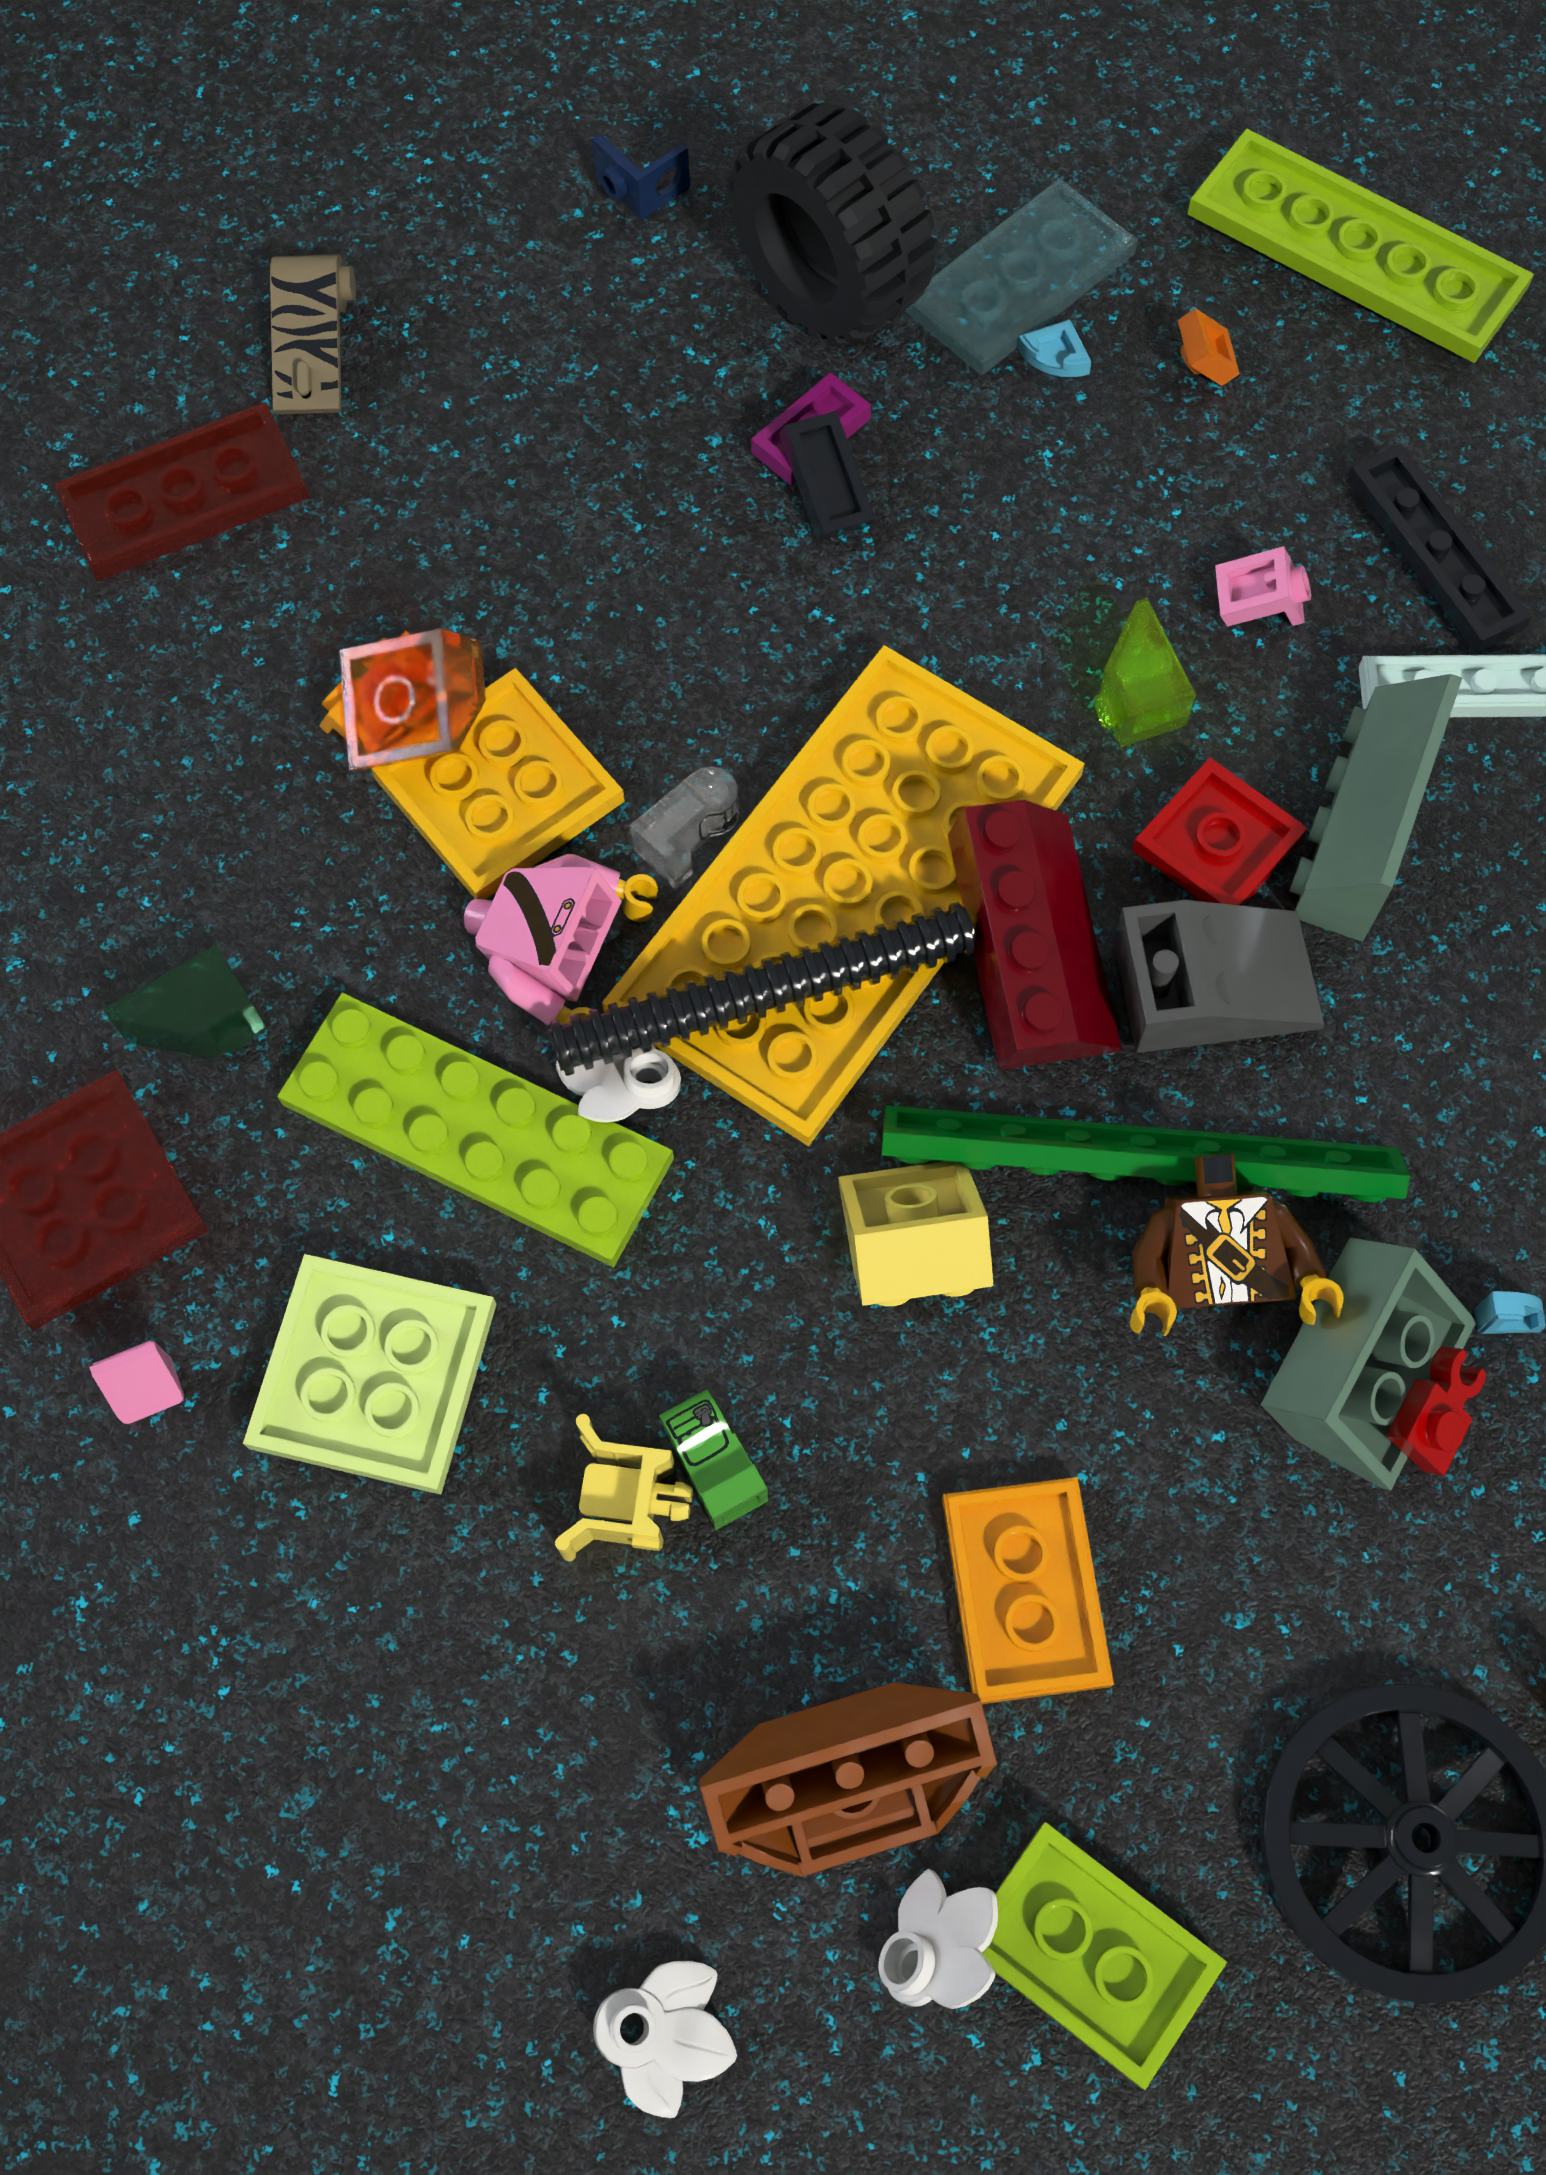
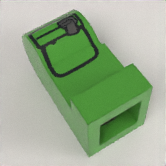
[659,1389,769,1531]

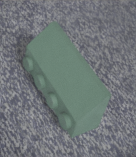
[1289,674,1462,942]

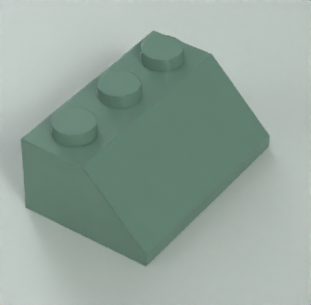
[1260,1237,1477,1491]

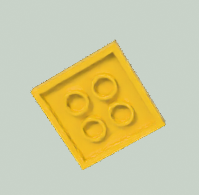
[370,668,625,900]

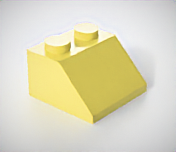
[838,1161,994,1306]

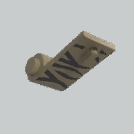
[270,254,356,415]

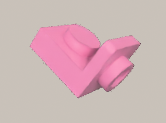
[1215,546,1311,627]

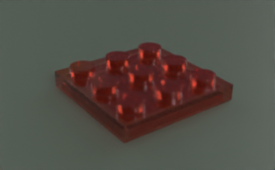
[0,1070,209,1331]

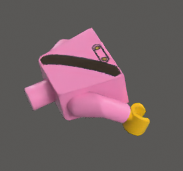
[464,854,658,1025]

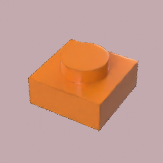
[1177,308,1240,386]

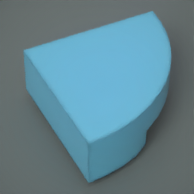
[1017,319,1092,377]
[1474,1291,1546,1334]

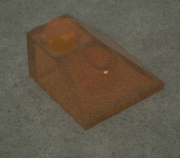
[340,628,486,771]

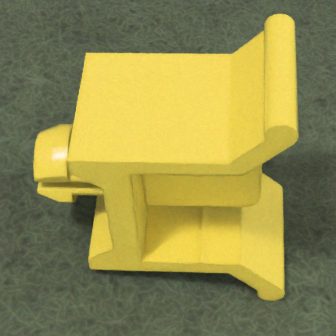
[555,1414,693,1562]

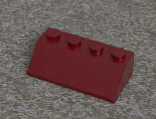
[948,800,1122,1070]

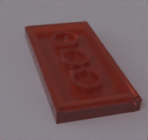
[54,402,310,582]

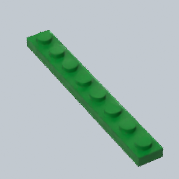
[881,1105,1410,1202]

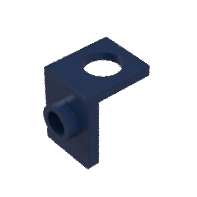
[592,133,690,220]

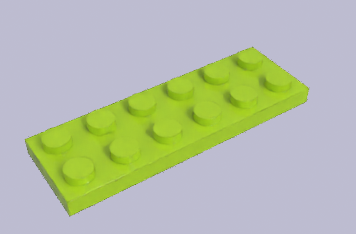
[1187,128,1534,363]
[277,992,674,1268]

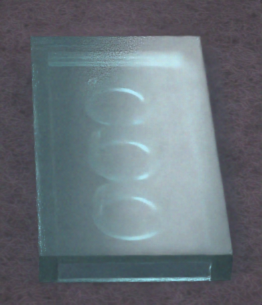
[905,178,1138,375]

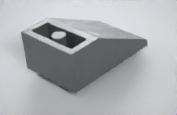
[1113,900,1324,1053]

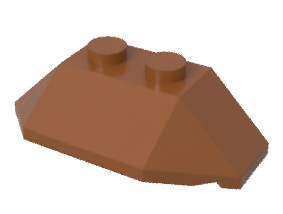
[699,1682,997,1877]

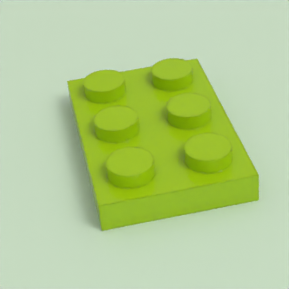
[981,1822,1227,2090]

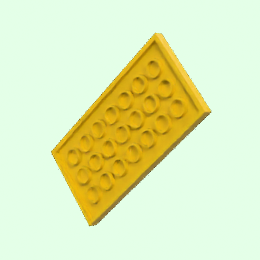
[602,645,1085,1147]

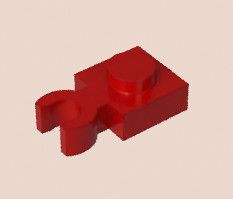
[1386,1346,1486,1476]

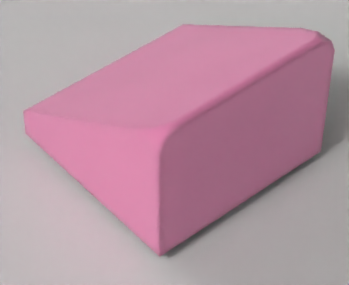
[89,1340,184,1424]

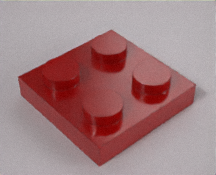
[1132,758,1308,906]

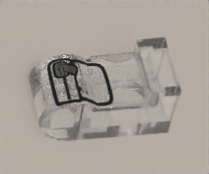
[630,766,739,889]

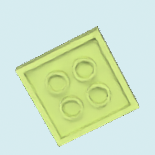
[243,1254,496,1495]

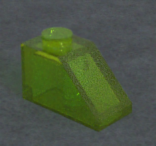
[1095,598,1196,747]

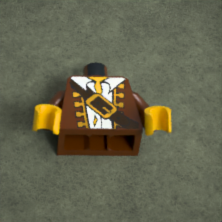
[1129,1154,1344,1336]

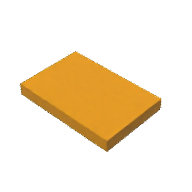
[942,1477,1114,1704]

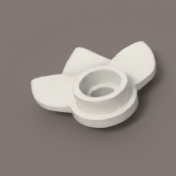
[556,1044,681,1123]
[878,1869,998,2009]
[593,1961,737,2118]

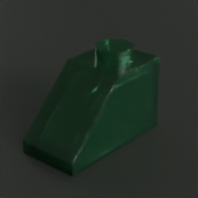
[104,945,266,1059]

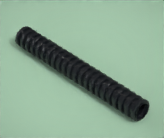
[548,902,976,1076]

